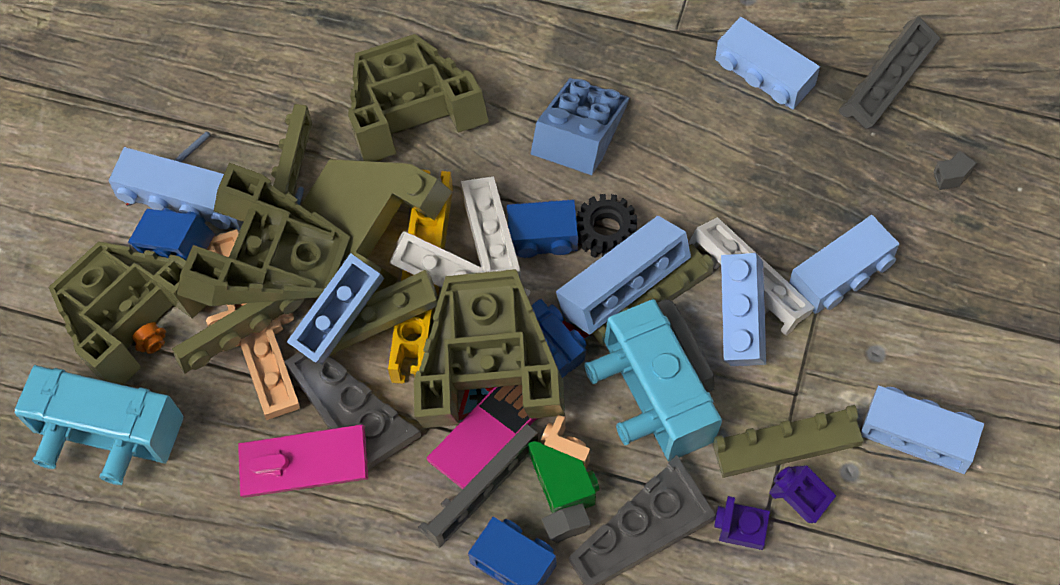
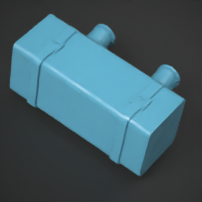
[584,299,722,462]
[15,365,183,485]

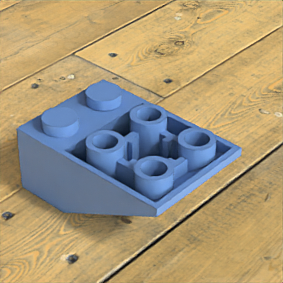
[531,78,630,175]

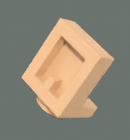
[541,415,590,469]

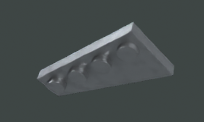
[285,352,421,470]
[569,455,716,585]

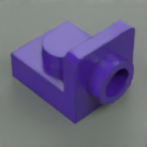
[769,465,836,523]
[714,496,770,550]

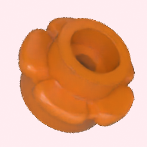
[132,322,166,354]

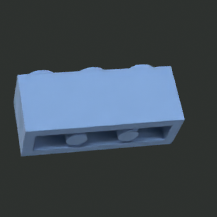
[715,17,820,110]
[789,215,899,315]
[287,253,384,365]
[721,253,766,366]
[861,385,984,474]

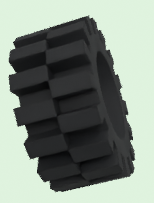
[577,194,637,258]

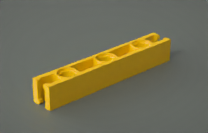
[388,170,453,384]

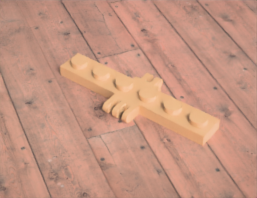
[206,229,300,420]

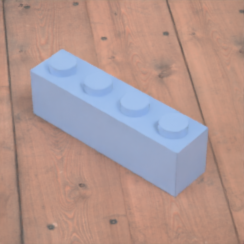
[108,147,243,230]
[556,216,691,335]

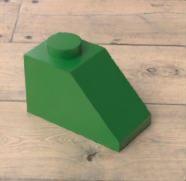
[528,441,600,513]

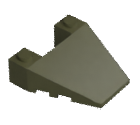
[348,34,489,162]
[301,159,452,293]
[177,162,350,306]
[48,241,206,385]
[413,269,565,428]

